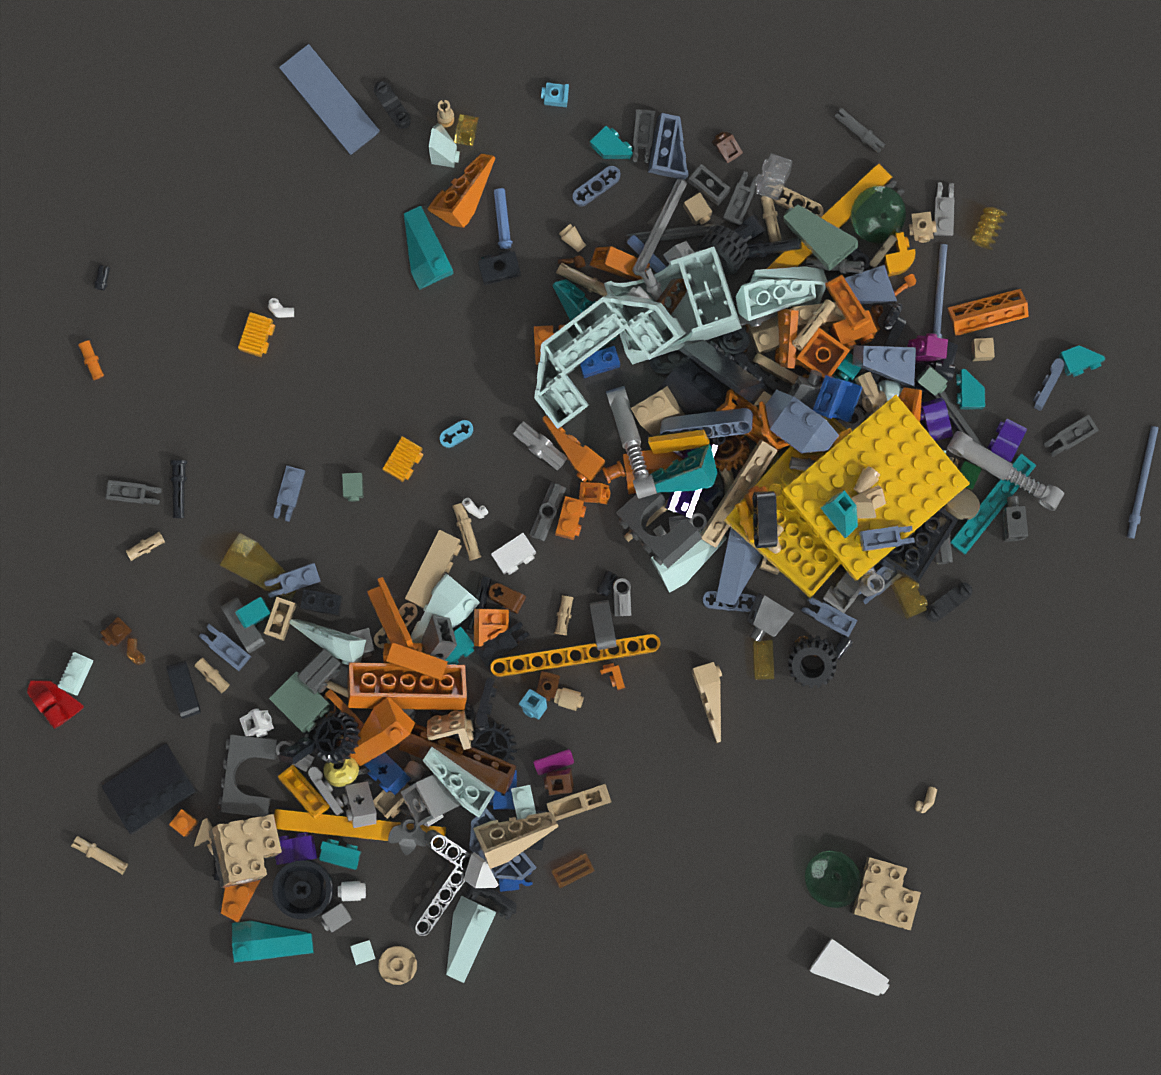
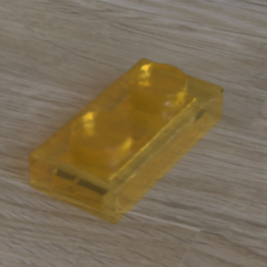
[753,640,774,680]

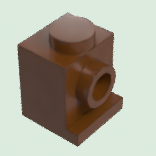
[536,671,560,701]
[544,768,574,795]

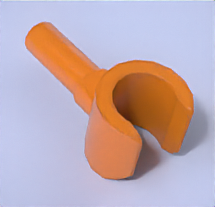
[894,274,916,296]

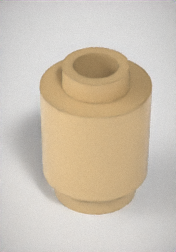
[554,687,584,711]

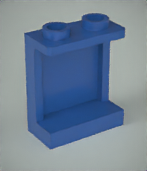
[813,375,863,422]

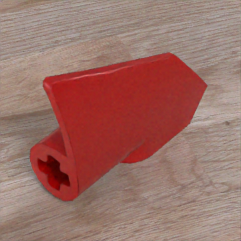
[27,681,84,729]

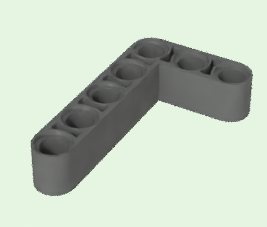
[409,830,471,936]

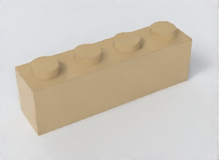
[405,530,462,609]

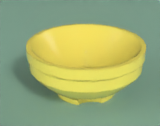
[324,758,359,787]

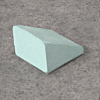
[350,940,375,965]

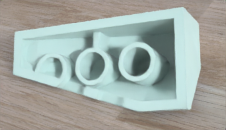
[429,123,460,168]
[751,267,827,307]
[736,279,816,321]
[651,530,727,593]
[411,574,480,652]
[289,619,366,665]
[423,747,495,817]
[446,896,496,983]

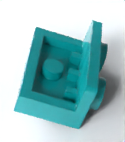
[319,839,362,870]

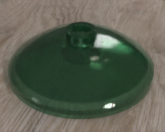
[851,186,906,243]
[805,851,861,908]

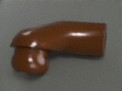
[869,304,884,332]

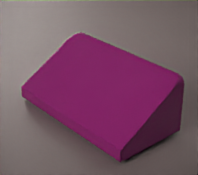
[534,749,574,775]

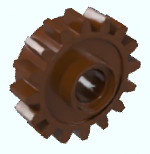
[712,435,751,472]

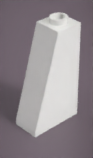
[809,938,889,996]

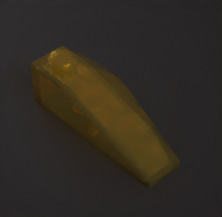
[220,533,297,602]

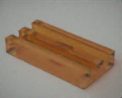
[552,854,595,888]

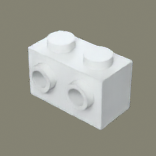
[491,533,536,575]

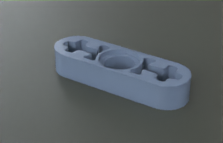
[573,166,620,207]
[702,591,756,612]

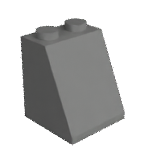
[401,774,461,827]

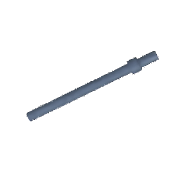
[931,244,947,338]
[1127,426,1159,539]

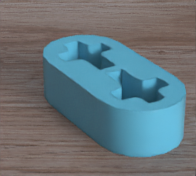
[440,420,473,448]

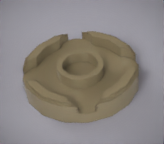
[869,235,897,268]
[944,488,980,520]

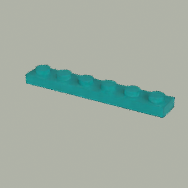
[950,454,1036,555]

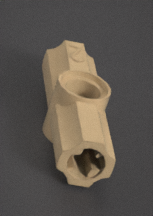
[855,372,887,415]

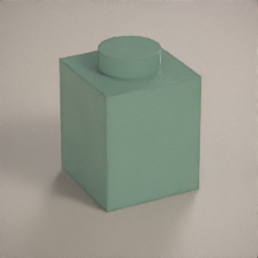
[916,365,948,396]
[342,473,364,502]

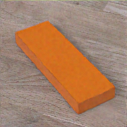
[825,275,870,331]
[386,643,448,680]

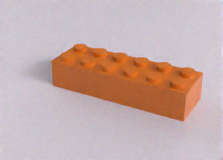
[347,663,467,710]

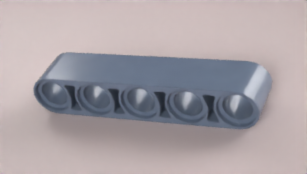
[660,408,753,438]

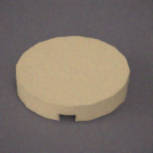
[378,946,417,985]

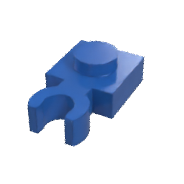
[499,873,532,892]

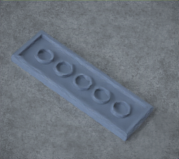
[279,44,380,155]

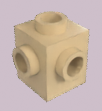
[909,212,937,243]

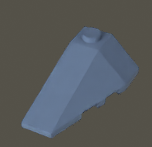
[715,527,763,605]

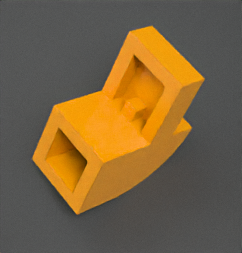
[883,232,915,277]

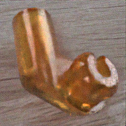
[127,638,145,665]

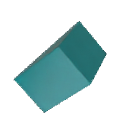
[235,597,271,629]

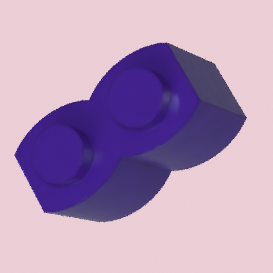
[920,397,953,441]
[987,419,1027,462]
[275,832,317,865]

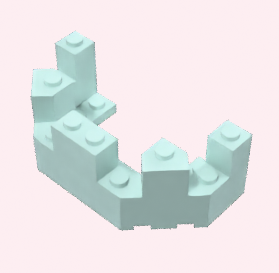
[534,295,687,429]

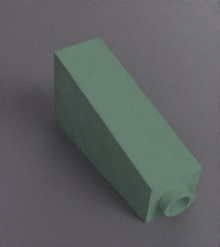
[783,205,858,271]

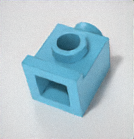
[541,83,569,107]
[519,689,547,720]

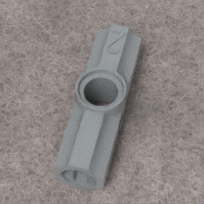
[513,421,568,471]

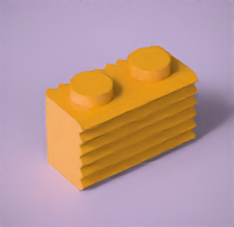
[238,312,275,357]
[383,436,424,482]

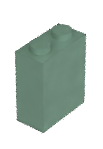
[269,671,331,733]

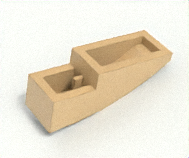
[547,784,611,821]

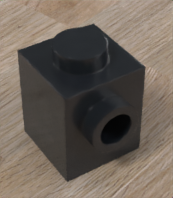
[699,483,725,513]

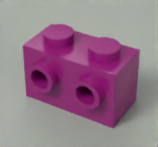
[907,334,948,362]

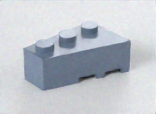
[648,113,689,180]
[832,265,897,305]
[853,345,916,386]

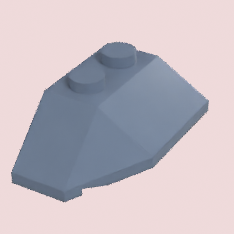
[765,390,839,453]
[469,808,537,880]

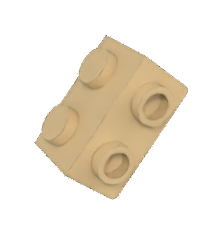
[373,784,410,819]

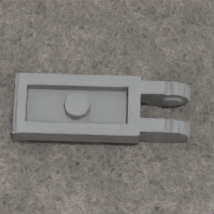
[933,182,954,236]
[308,767,344,815]

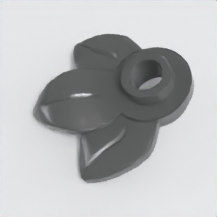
[388,816,426,855]

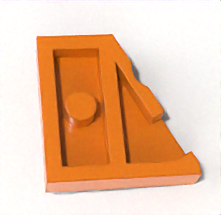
[474,609,509,646]

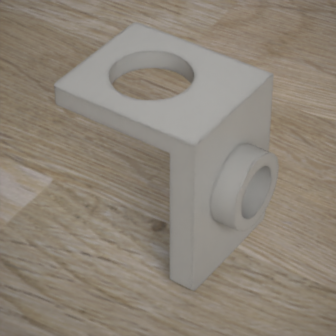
[823,586,860,613]

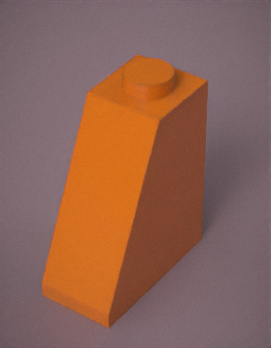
[590,246,650,281]

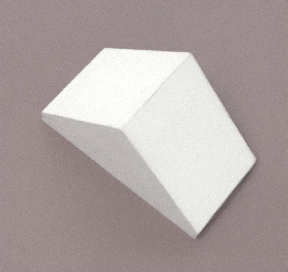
[464,852,498,888]

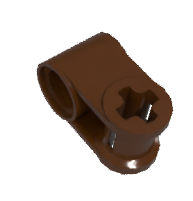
[488,583,526,614]

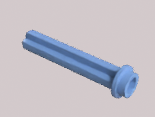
[494,188,513,249]
[627,235,666,273]

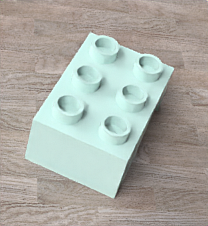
[604,247,741,364]

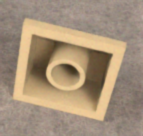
[631,386,685,437]

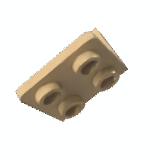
[427,710,474,750]

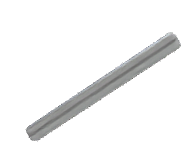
[632,178,687,276]

